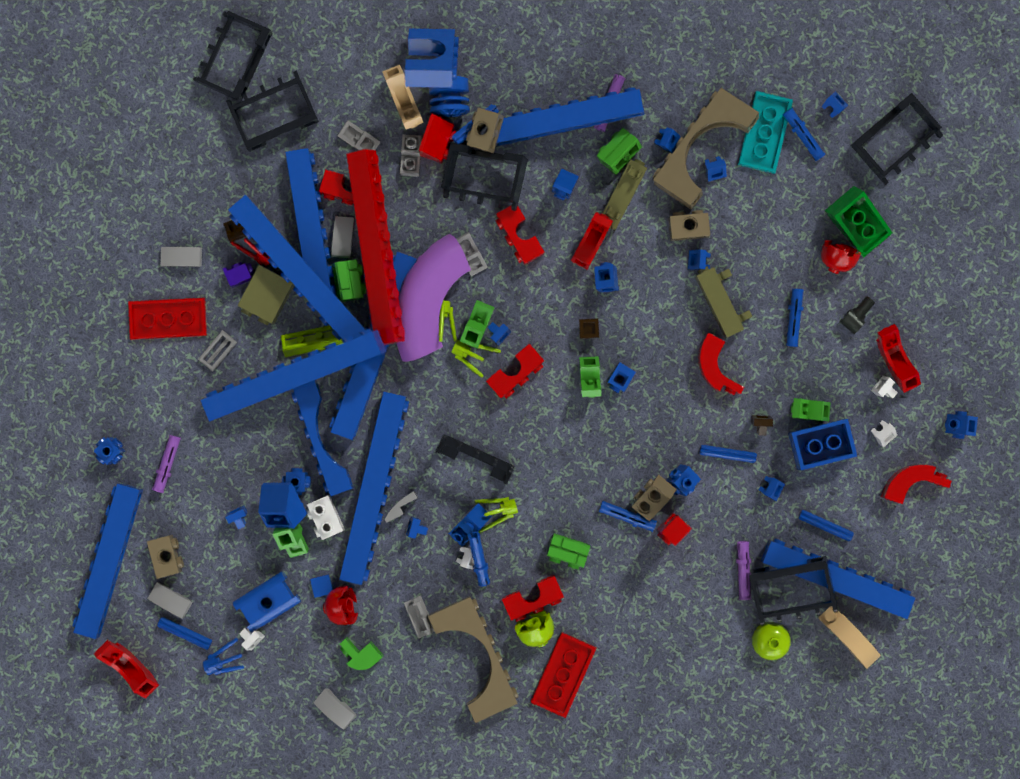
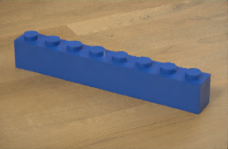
[496,87,645,146]
[285,148,337,296]
[73,483,143,639]
[760,539,915,619]

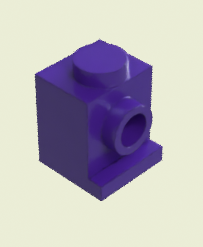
[223,262,255,288]

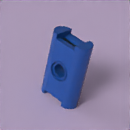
[233,571,301,633]

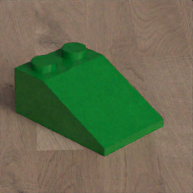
[824,186,892,258]

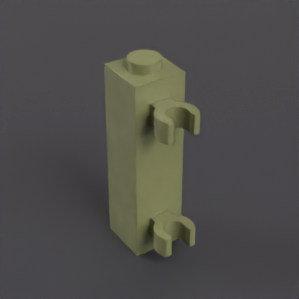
[603,159,647,231]
[695,266,753,338]

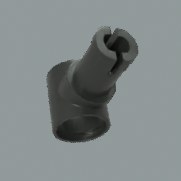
[839,296,875,334]

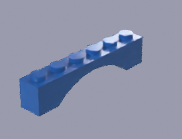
[291,380,354,496]

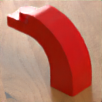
[571,212,613,270]
[876,324,921,393]
[698,332,744,396]
[881,465,952,504]
[94,640,159,699]

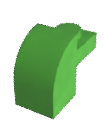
[460,300,495,349]
[579,356,602,398]
[791,398,831,422]
[272,524,309,558]
[340,637,384,670]

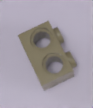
[632,475,676,521]

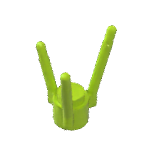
[439,300,457,342]
[451,339,501,377]
[475,497,518,533]

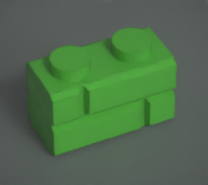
[597,128,642,175]
[332,259,366,302]
[547,533,591,570]

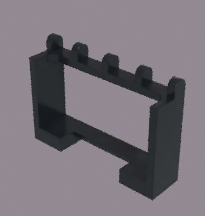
[193,11,273,102]
[226,70,319,152]
[850,93,943,185]
[441,143,528,211]
[436,434,515,484]
[749,556,838,626]

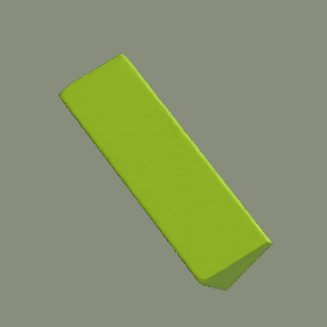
[281,325,343,357]

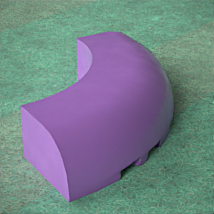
[397,234,471,362]

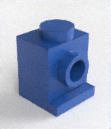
[594,262,619,293]
[607,362,636,393]

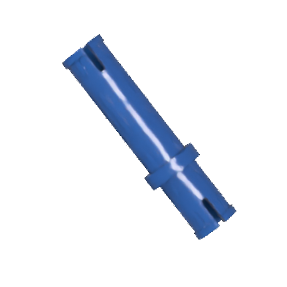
[782,107,825,161]
[786,289,804,347]
[599,501,657,532]
[467,532,490,587]

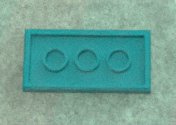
[738,91,793,174]

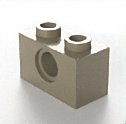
[467,108,504,153]
[668,210,710,241]
[147,534,184,579]

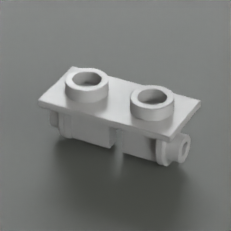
[404,595,434,639]

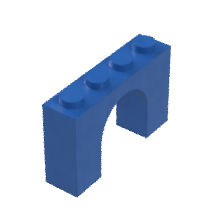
[405,28,459,88]

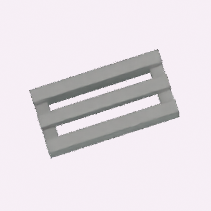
[198,330,238,372]

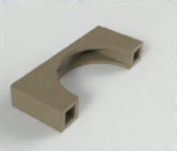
[653,88,759,210]
[427,596,519,723]

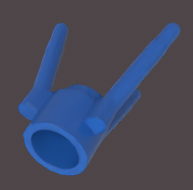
[203,638,244,675]

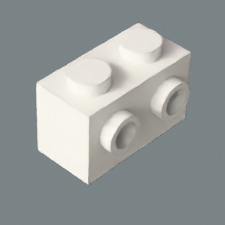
[306,495,345,540]

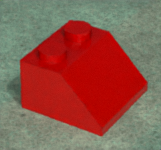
[419,114,457,163]

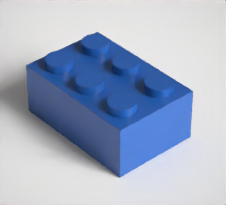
[788,419,857,470]

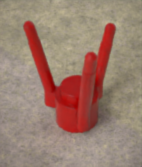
[231,238,270,267]

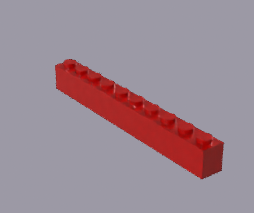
[346,149,405,345]

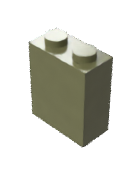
[238,265,295,326]

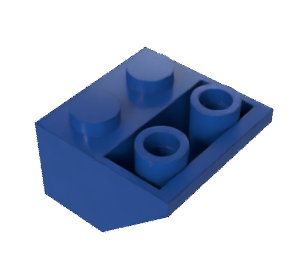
[258,483,307,528]

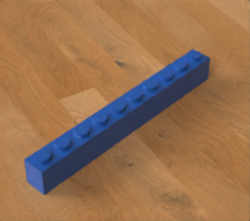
[228,194,366,341]
[329,252,417,440]
[200,328,386,421]
[339,392,409,585]

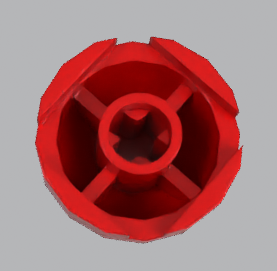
[821,240,861,274]
[323,586,358,625]

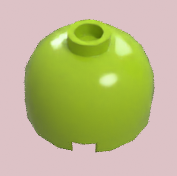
[515,611,554,647]
[752,622,791,660]

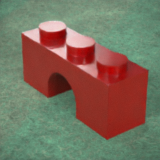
[319,169,354,206]
[495,205,545,265]
[486,343,544,399]
[657,513,692,546]
[502,575,564,622]

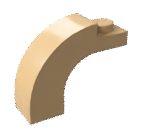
[382,65,424,129]
[818,607,881,669]

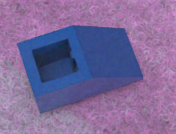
[552,169,579,201]
[448,503,492,547]

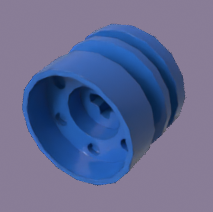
[429,76,470,118]

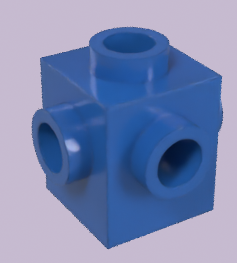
[945,411,978,439]
[94,437,125,465]
[666,464,701,496]
[282,468,311,495]

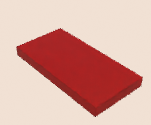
[128,298,207,340]
[530,632,597,718]

